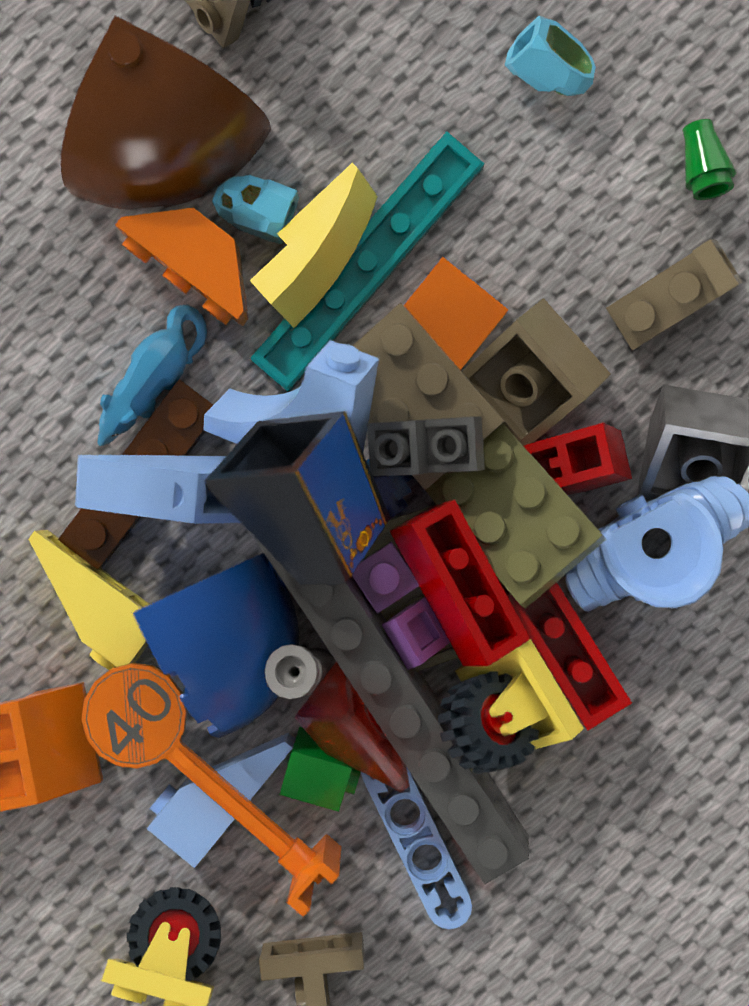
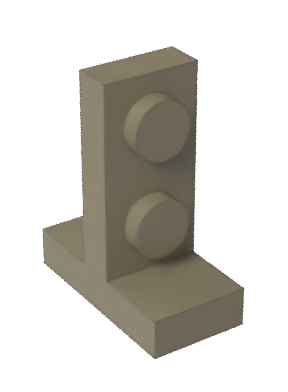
[606,239,743,351]
[259,932,365,1006]

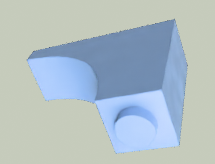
[203,340,379,452]

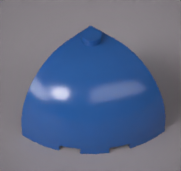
[133,553,299,738]

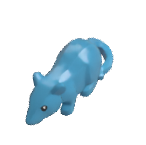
[97,304,208,446]

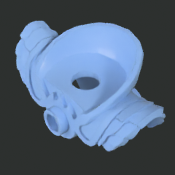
[565,476,749,612]

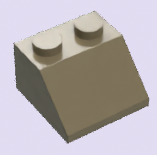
[462,298,611,445]

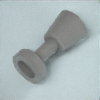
[265,645,340,699]

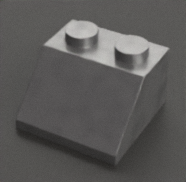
[637,384,749,501]

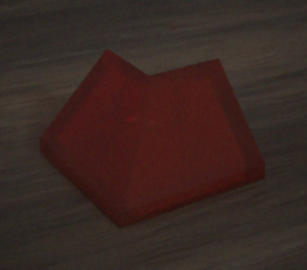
[294,662,410,792]

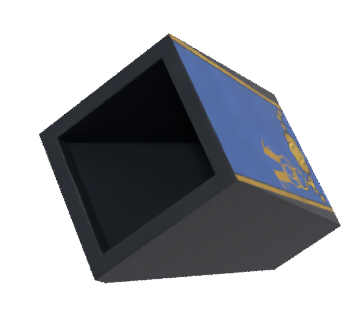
[205,411,390,586]

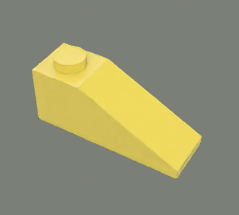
[28,530,150,670]

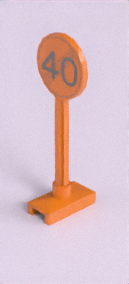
[82,663,342,917]

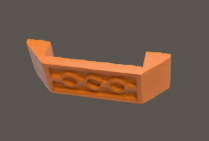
[0,682,103,812]

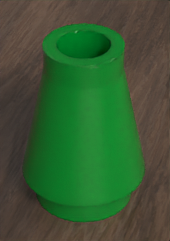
[682,119,736,200]

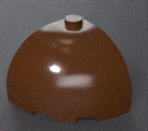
[61,15,272,210]

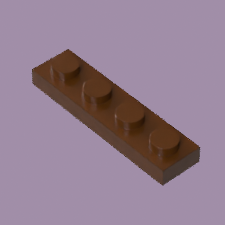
[58,379,213,570]

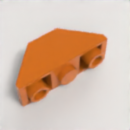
[115,207,249,326]

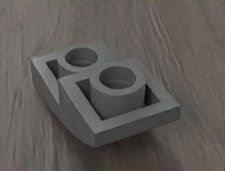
[367,416,485,476]

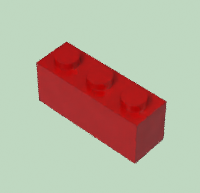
[390,499,530,666]
[504,582,632,731]

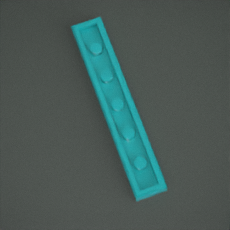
[250,131,485,392]

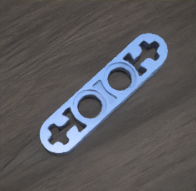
[361,742,472,929]

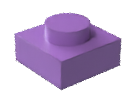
[352,541,419,613]
[382,597,450,670]

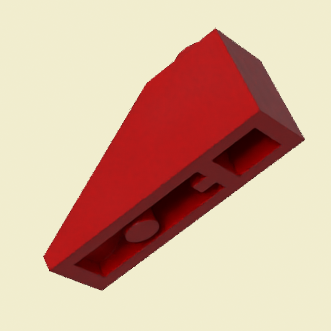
[523,422,632,495]

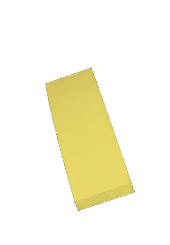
[250,163,378,328]

